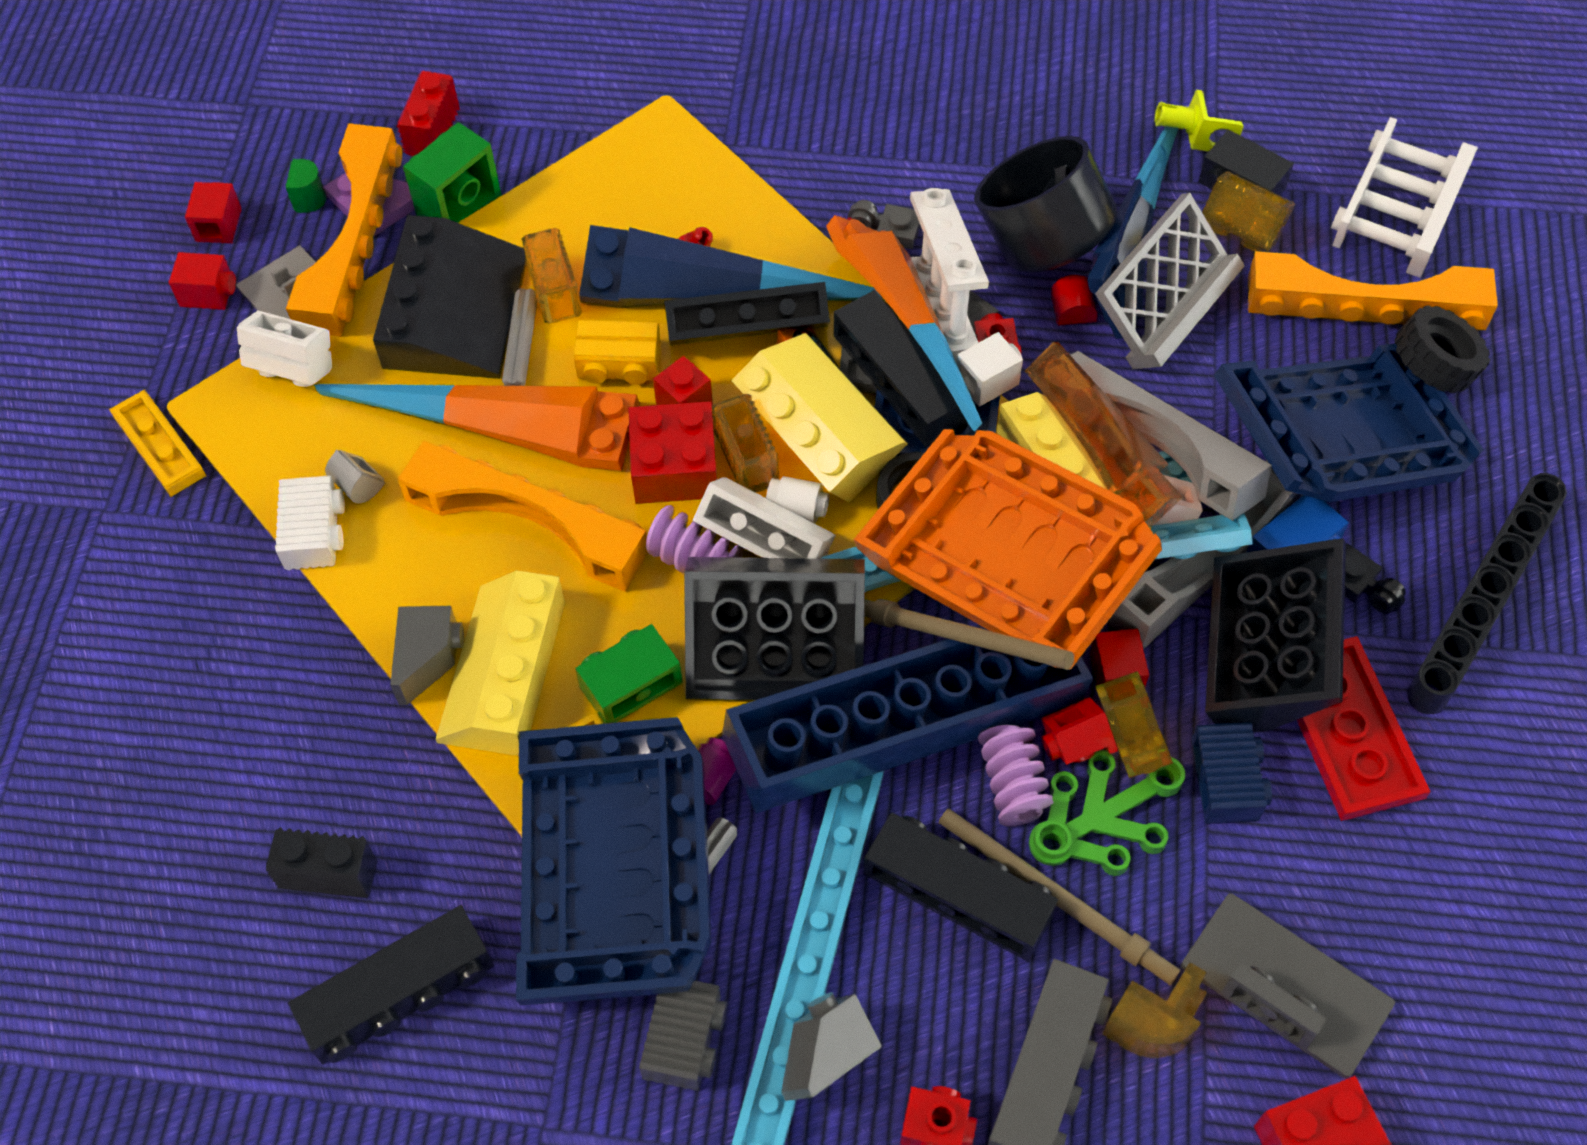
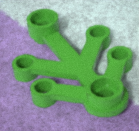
[1029,750,1185,876]

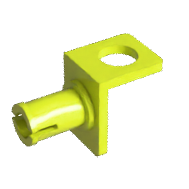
[1154,89,1244,152]

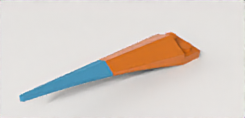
[826,215,982,431]
[314,384,640,471]

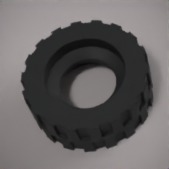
[1395,305,1490,393]

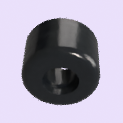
[974,136,1117,273]

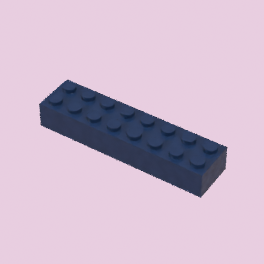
[722,628,1093,814]

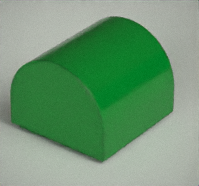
[285,159,327,213]

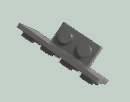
[1181,893,1395,1079]

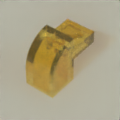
[1095,671,1173,778]
[1102,962,1207,1058]

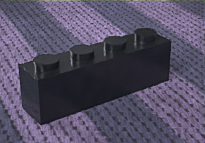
[664,282,830,346]
[834,290,967,447]
[864,812,1059,962]
[287,905,494,1065]

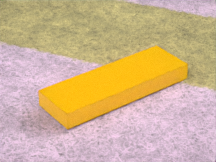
[109,389,206,497]

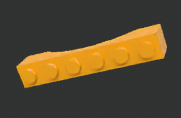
[286,123,402,337]
[1248,251,1498,331]
[398,440,648,592]

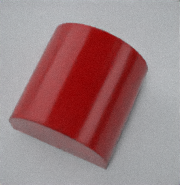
[1051,275,1098,326]

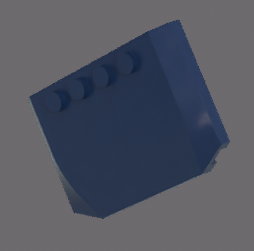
[1214,343,1484,502]
[516,717,711,1006]

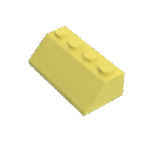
[731,333,908,503]
[997,392,1152,530]
[436,570,565,756]

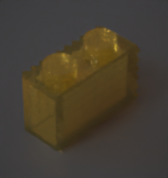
[1202,171,1296,252]
[521,228,582,324]
[711,393,780,493]

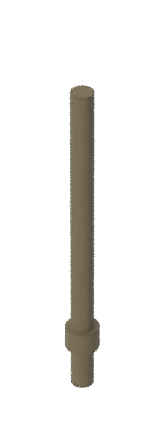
[864,599,1074,670]
[939,808,1181,986]

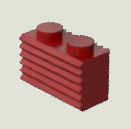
[396,71,460,156]

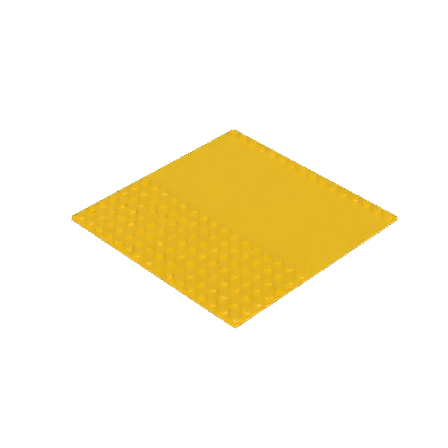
[167,95,1008,837]

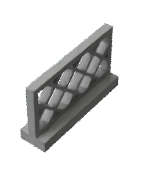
[1095,193,1245,369]

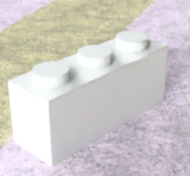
[692,477,836,559]

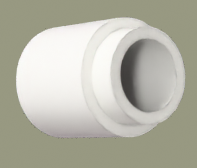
[766,476,830,524]

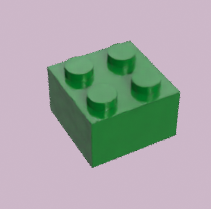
[403,122,502,223]

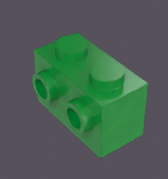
[575,624,683,724]

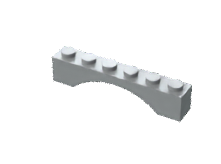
[1043,351,1272,521]
[1109,461,1303,650]

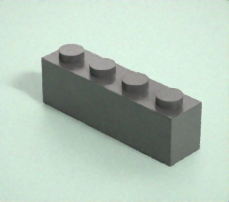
[988,958,1113,1145]

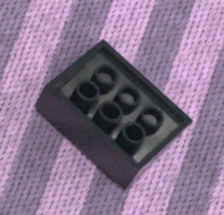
[373,215,529,379]
[1205,538,1346,733]
[684,557,865,700]

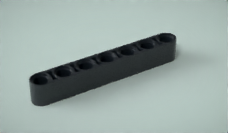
[1407,473,1567,714]

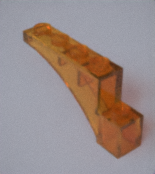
[1025,342,1183,527]

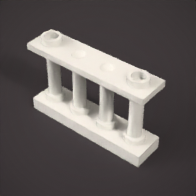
[1331,117,1478,278]
[910,188,989,363]

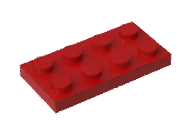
[1297,636,1431,821]

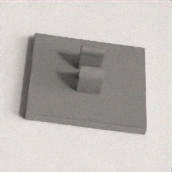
[236,245,316,319]

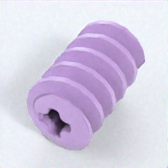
[646,505,744,574]
[978,725,1054,827]

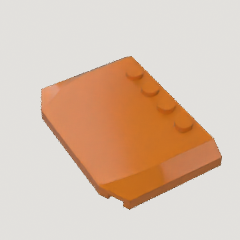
[854,429,1162,670]

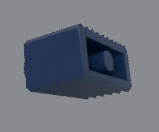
[1191,722,1272,825]

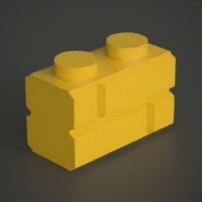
[574,320,661,384]

